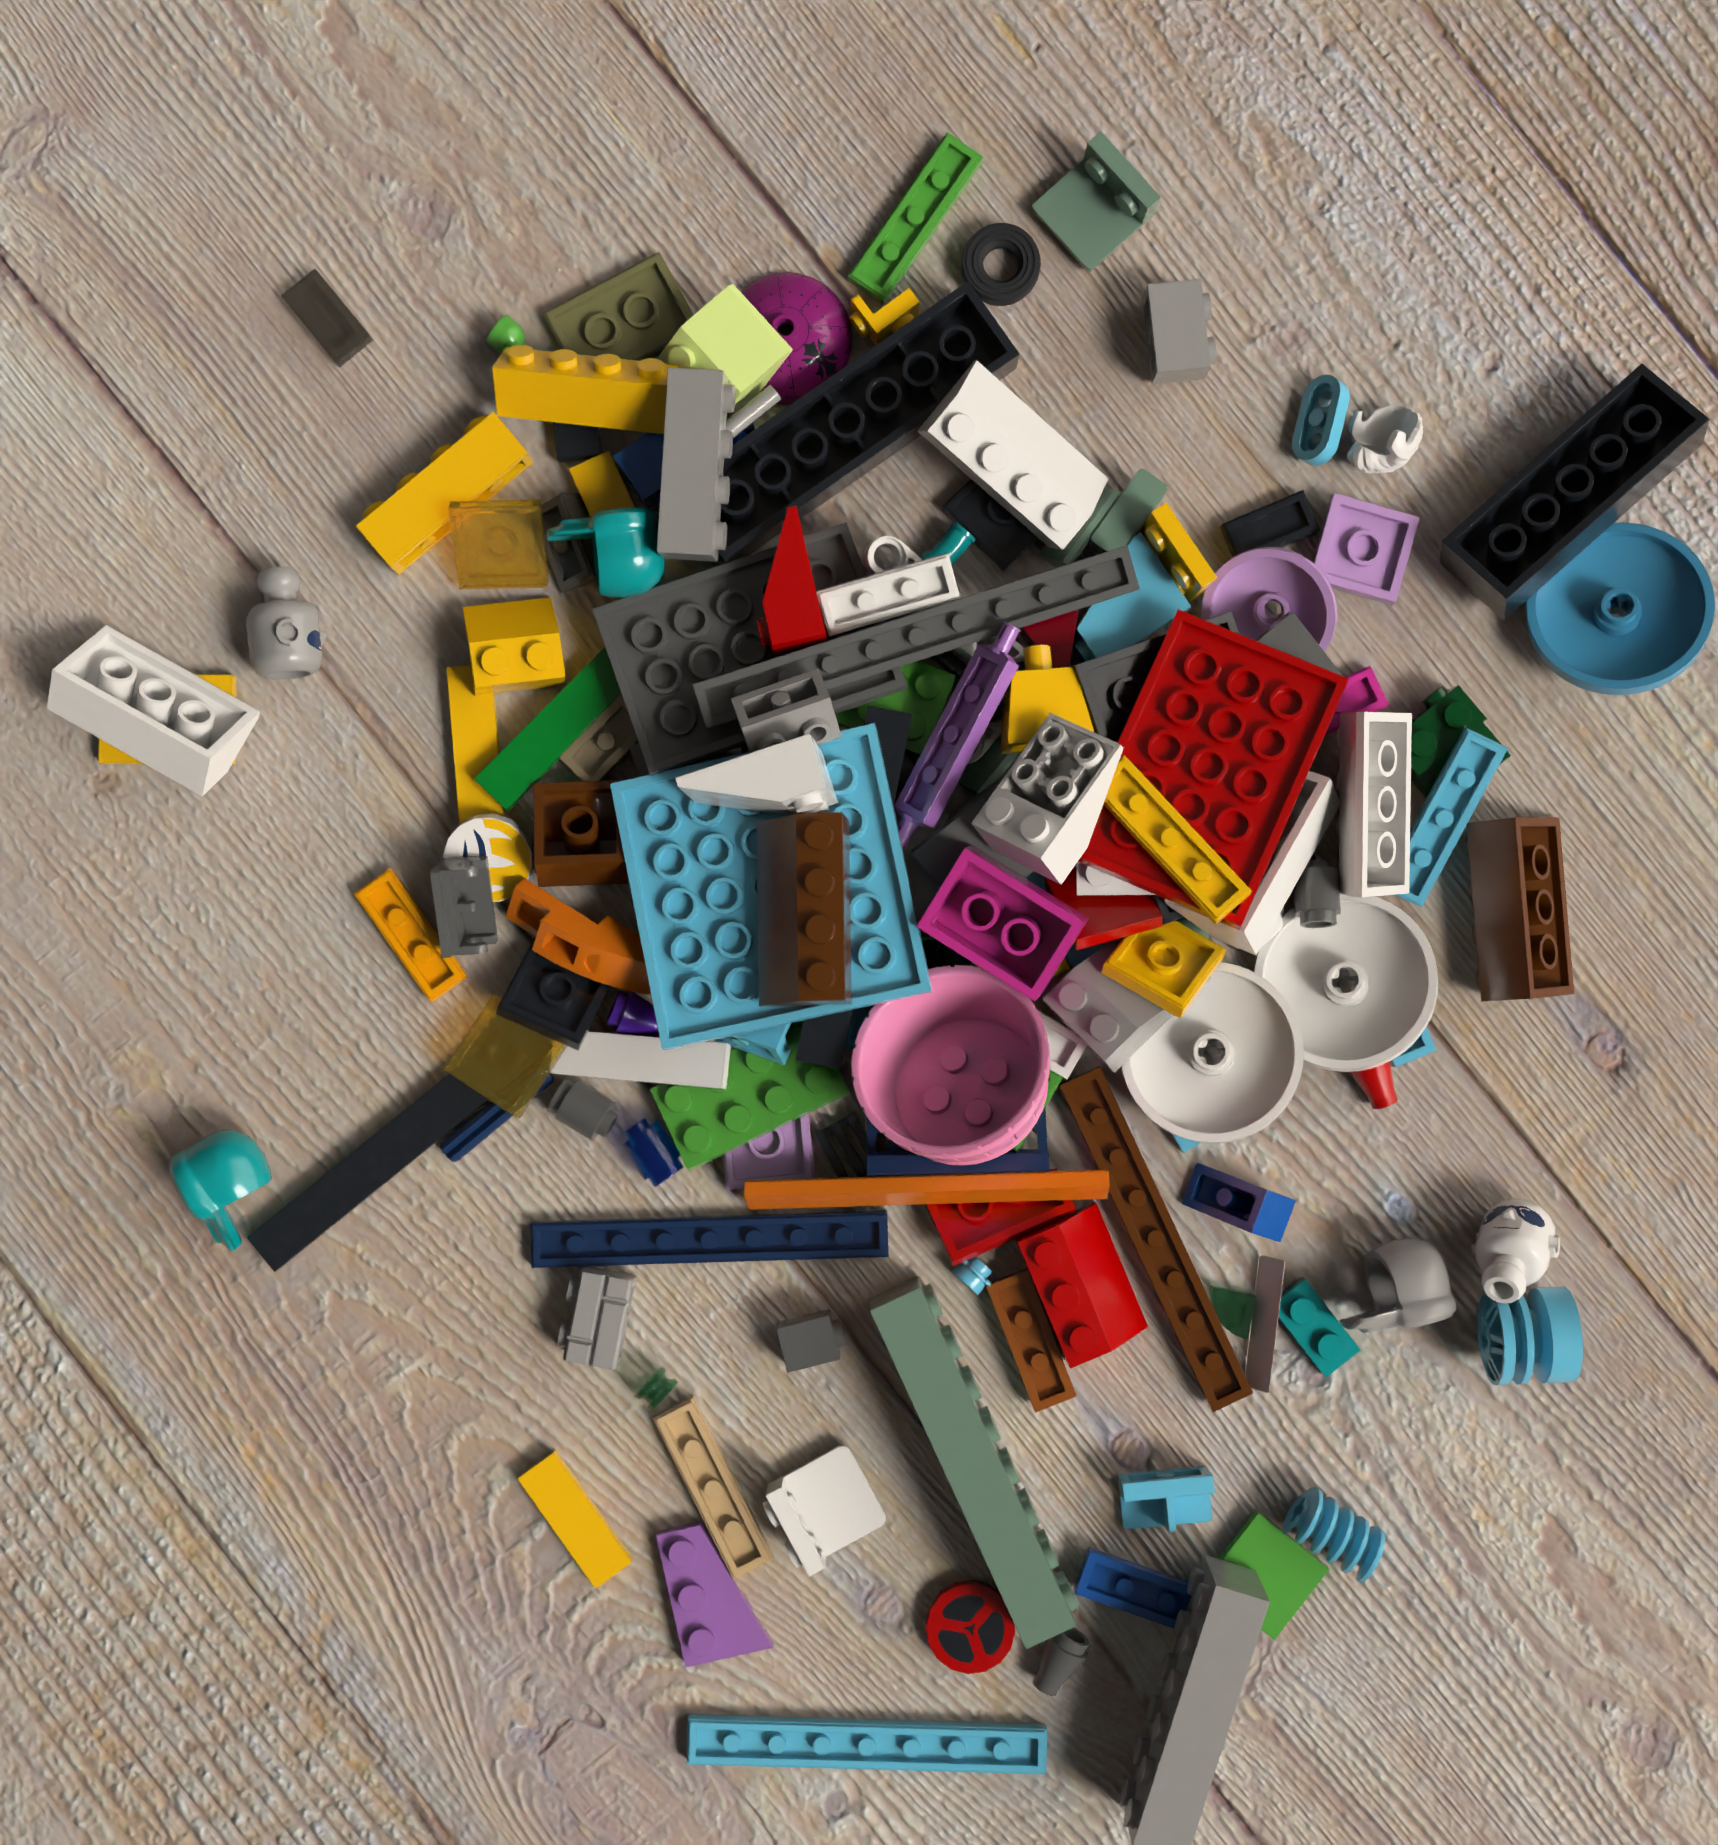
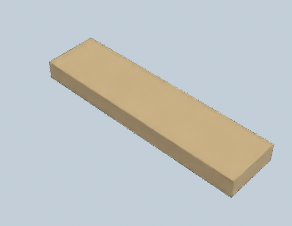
[653,1396,774,1580]

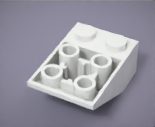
[971,713,1123,885]

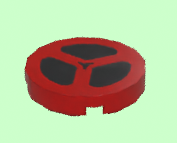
[925,1580,1016,1674]

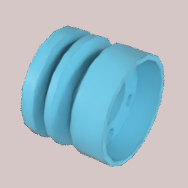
[1478,1286,1583,1386]

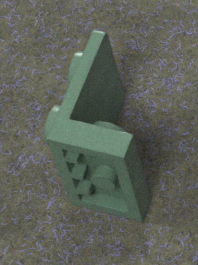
[1032,131,1161,272]

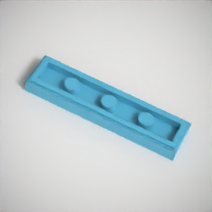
[1395,727,1508,907]

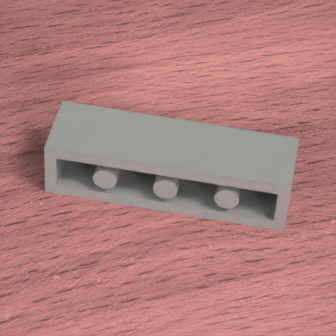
[657,368,736,562]

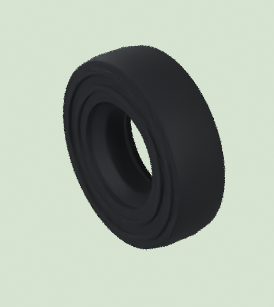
[961,223,1041,306]

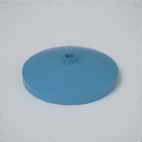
[1525,523,1715,695]

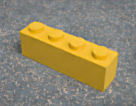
[492,345,679,434]
[356,412,534,575]

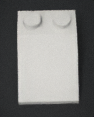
[675,734,838,816]

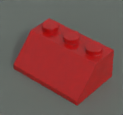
[1015,1202,1148,1369]

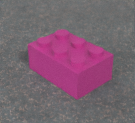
[916,845,1089,1001]

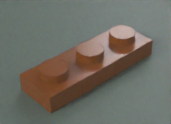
[986,1268,1077,1413]

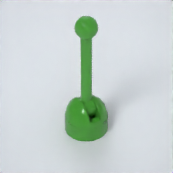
[486,315,525,354]

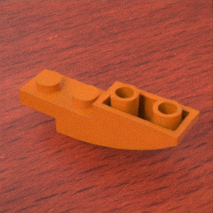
[506,878,651,995]

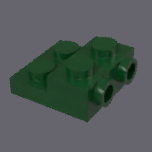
[1411,685,1511,798]

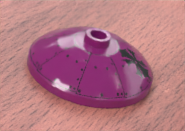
[740,272,852,405]

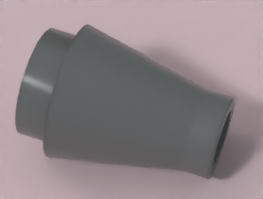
[1032,1627,1089,1696]

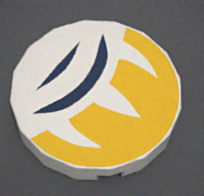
[443,814,534,902]

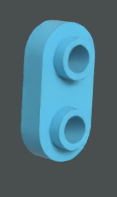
[1292,374,1350,466]

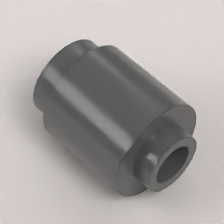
[1294,860,1341,928]
[548,1079,618,1141]

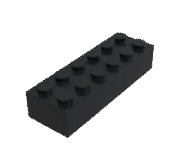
[1440,363,1710,621]

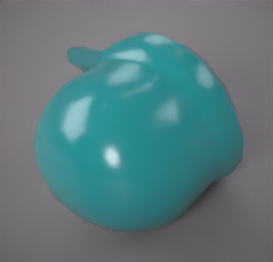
[547,508,665,598]
[169,1129,272,1252]

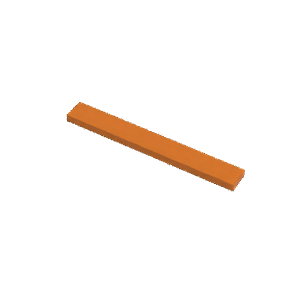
[744,1170,1110,1210]

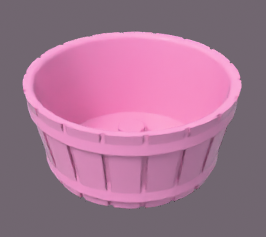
[851,965,1050,1166]

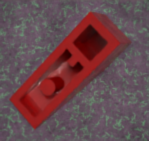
[756,506,826,658]

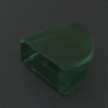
[1210,1285,1256,1340]

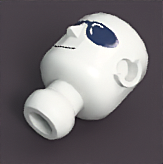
[1471,1198,1560,1304]

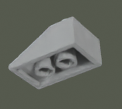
[1043,937,1211,1073]

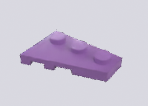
[656,1521,774,1668]

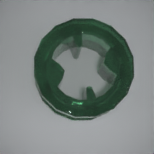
[634,1366,678,1412]

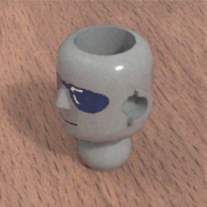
[246,567,327,679]

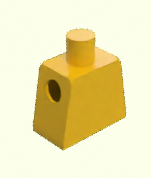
[1001,645,1094,754]

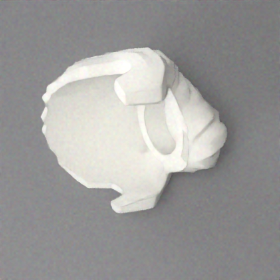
[1347,405,1423,474]

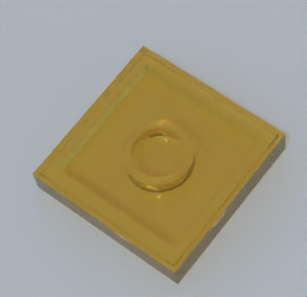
[448,500,549,589]
[444,994,568,1118]

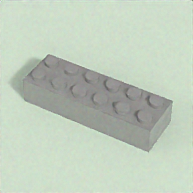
[1119,1554,1270,1845]

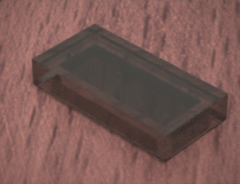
[281,269,373,367]

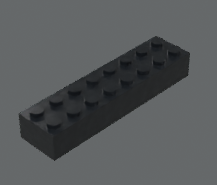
[718,281,1020,564]

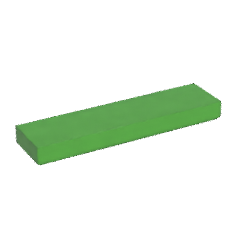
[848,132,983,305]

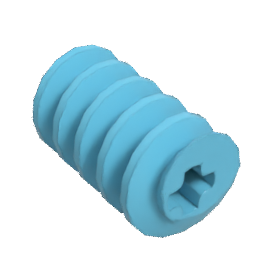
[1282,1487,1385,1583]

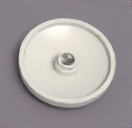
[1254,894,1438,1072]
[1122,962,1304,1144]

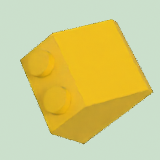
[462,597,566,696]

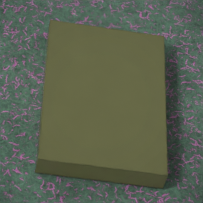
[543,251,694,361]

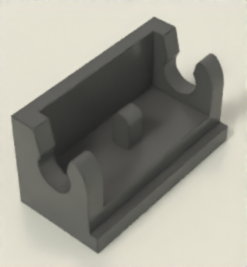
[430,856,498,958]

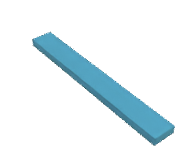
[686,1714,1047,1774]

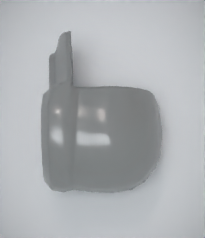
[1339,1238,1457,1333]

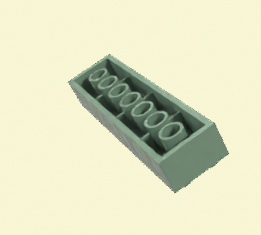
[869,1276,1079,1649]

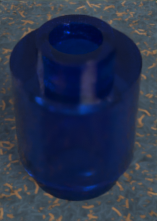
[620,1118,684,1187]

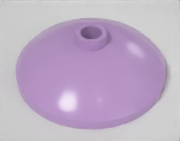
[1201,547,1337,652]

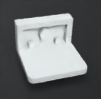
[763,1444,886,1577]

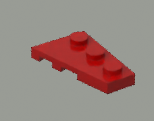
[925,1168,1076,1266]

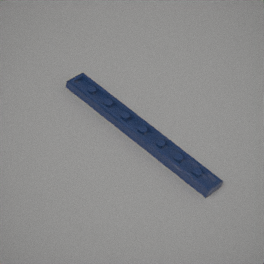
[530,1211,889,1268]

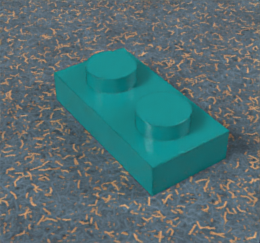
[1278,1277,1361,1378]

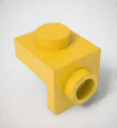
[849,288,920,345]

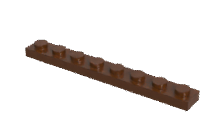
[1059,1066,1253,1412]

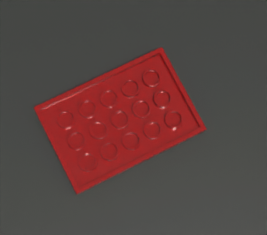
[1078,609,1349,930]

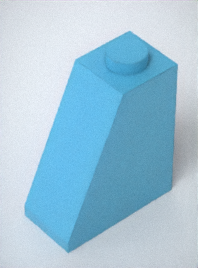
[1073,533,1191,663]

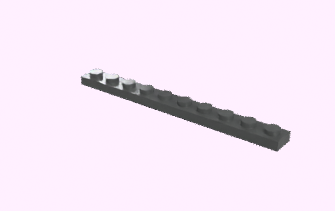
[692,546,1140,728]

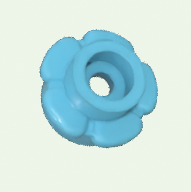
[951,1257,992,1295]

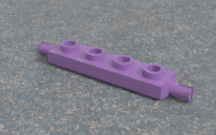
[894,621,1021,849]

